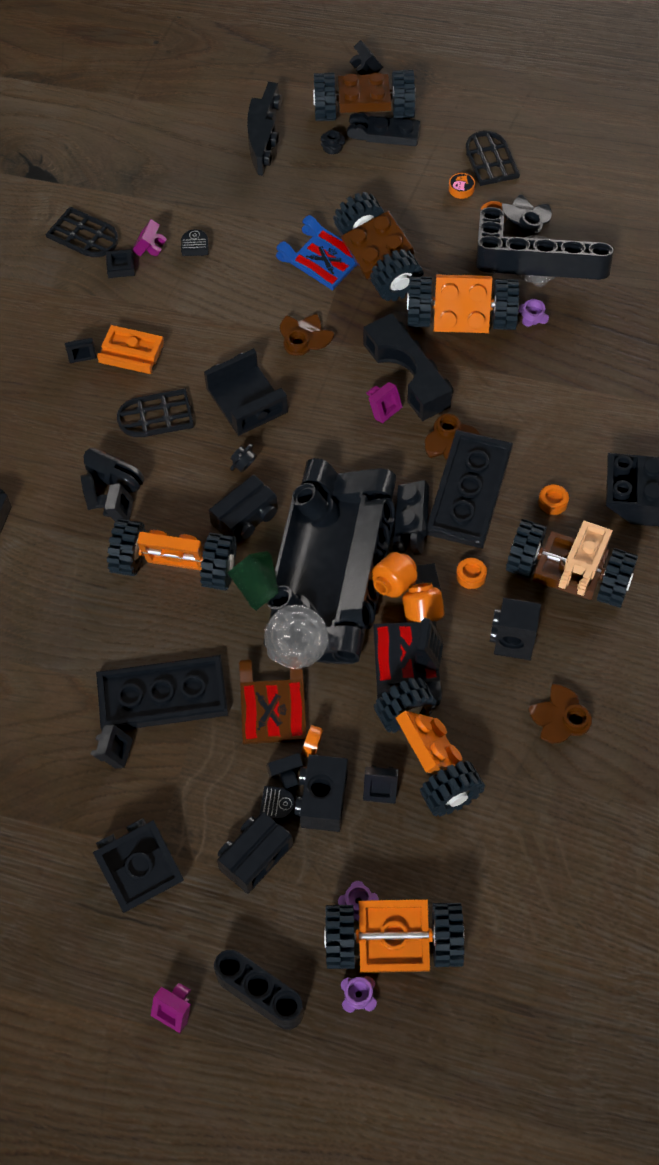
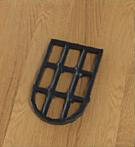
[466,131,520,186]
[46,207,118,257]
[117,388,194,437]

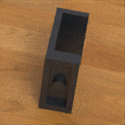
[204,348,288,436]

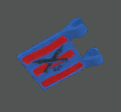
[276,215,357,291]

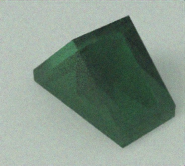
[227,551,279,611]

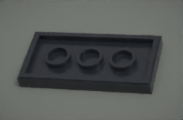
[427,430,513,549]
[96,655,228,731]

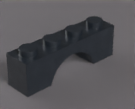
[363,313,453,421]

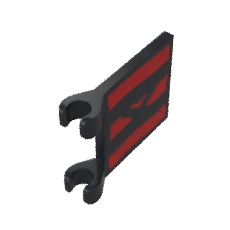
[373,621,442,706]

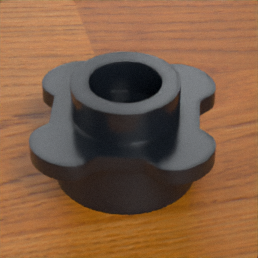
[230,443,257,473]

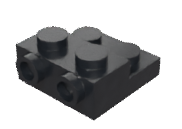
[92,818,184,913]

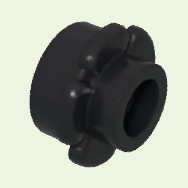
[320,130,345,154]

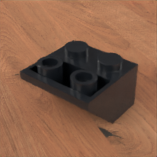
[606,453,659,527]

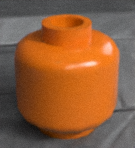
[372,552,417,598]
[402,583,445,622]

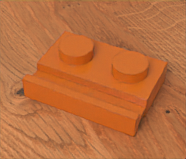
[97,325,164,374]

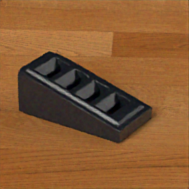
[414,618,444,671]

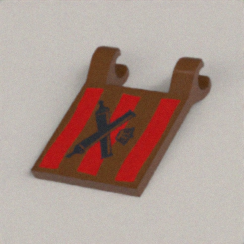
[239,657,307,744]

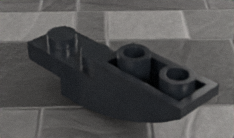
[247,81,282,176]

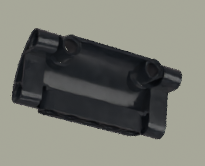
[263,458,397,664]

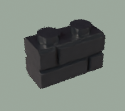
[209,475,278,542]
[217,812,293,894]

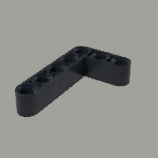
[476,207,614,280]

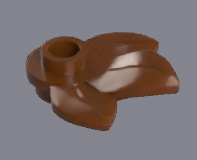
[280,314,334,356]
[425,414,480,460]
[528,684,592,743]

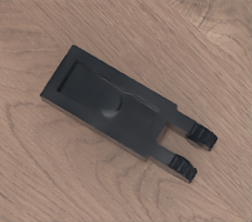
[347,113,420,146]
[393,480,429,555]

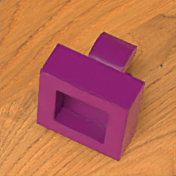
[132,219,167,257]
[366,382,403,424]
[151,983,191,1033]

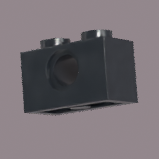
[490,598,541,661]
[295,754,348,832]

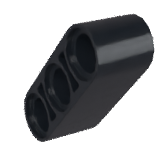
[214,950,303,1029]

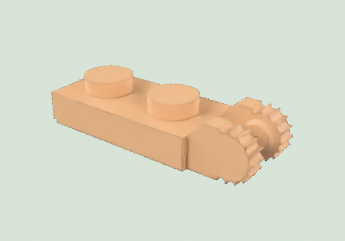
[558,521,613,596]

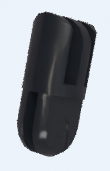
[83,448,144,493]

